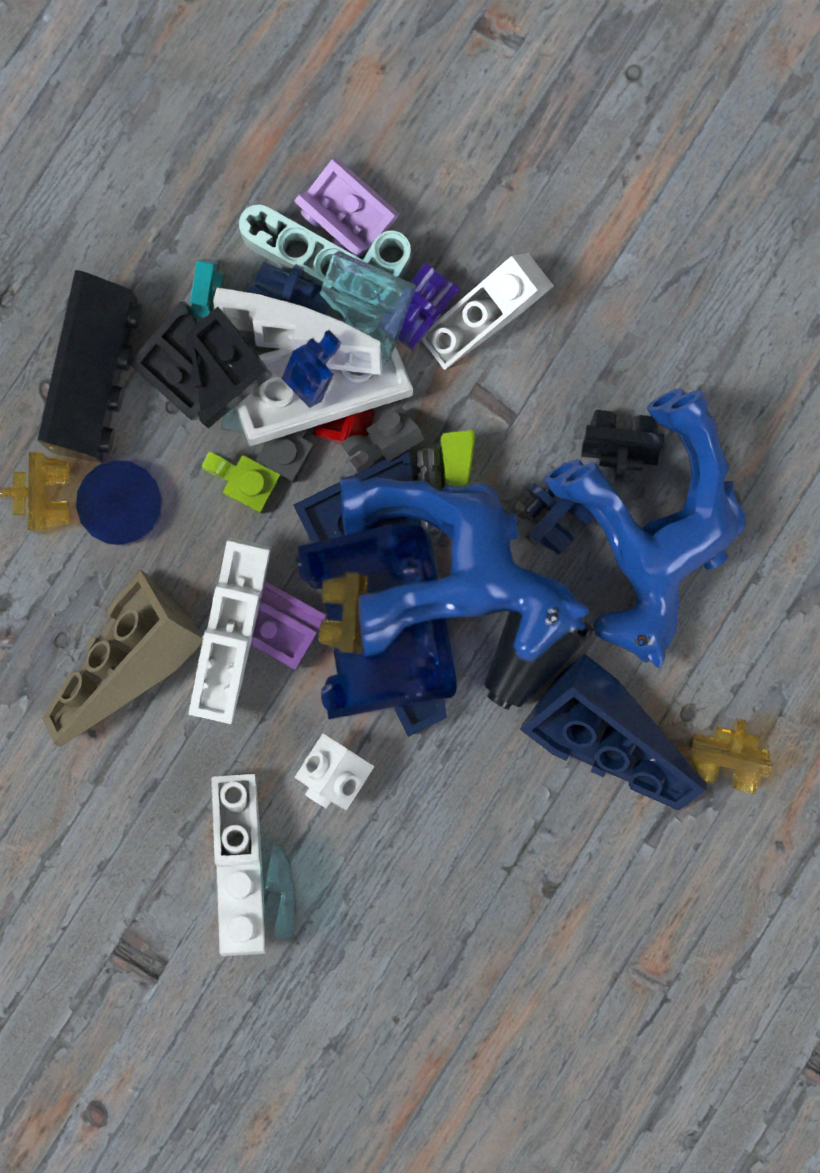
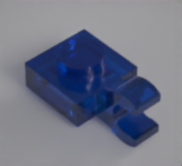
[281,330,341,408]

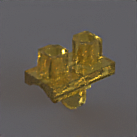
[0,452,71,534]
[319,572,370,654]
[691,718,773,794]

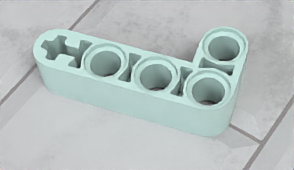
[239,205,411,314]

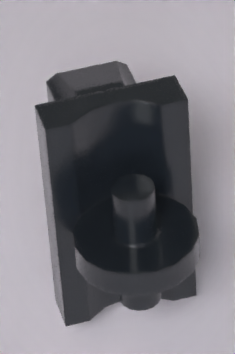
[581,410,664,482]

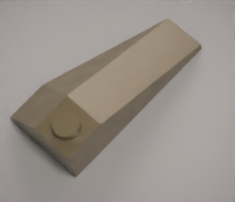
[42,570,203,747]

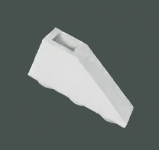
[422,253,554,370]

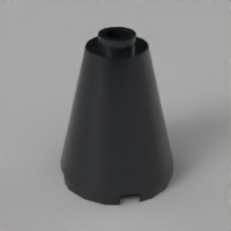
[484,611,594,710]

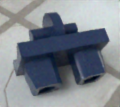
[247,262,334,315]
[525,483,594,556]

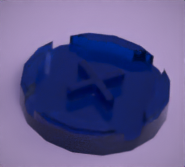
[76,460,163,546]

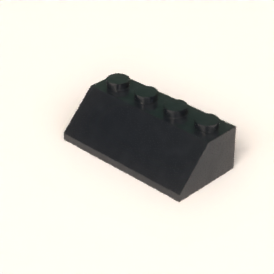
[37,270,142,463]

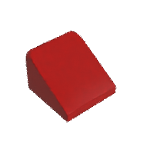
[313,409,375,445]

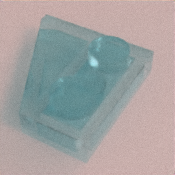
[320,251,417,364]

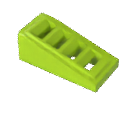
[440,430,476,486]

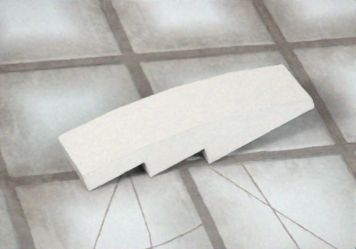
[213,288,382,375]
[188,537,272,724]

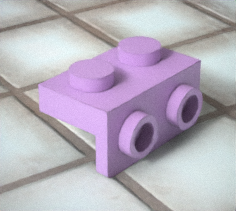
[294,158,400,257]

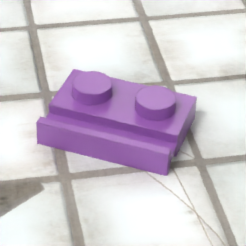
[251,581,327,671]

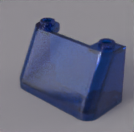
[298,525,457,720]

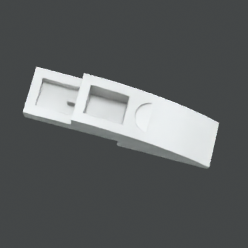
[211,774,265,956]

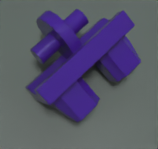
[379,263,460,351]

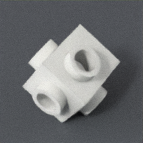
[295,734,375,811]

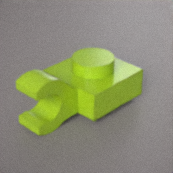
[201,451,281,514]

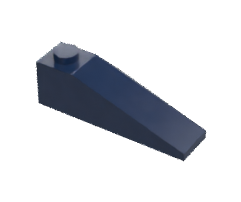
[520,653,708,810]

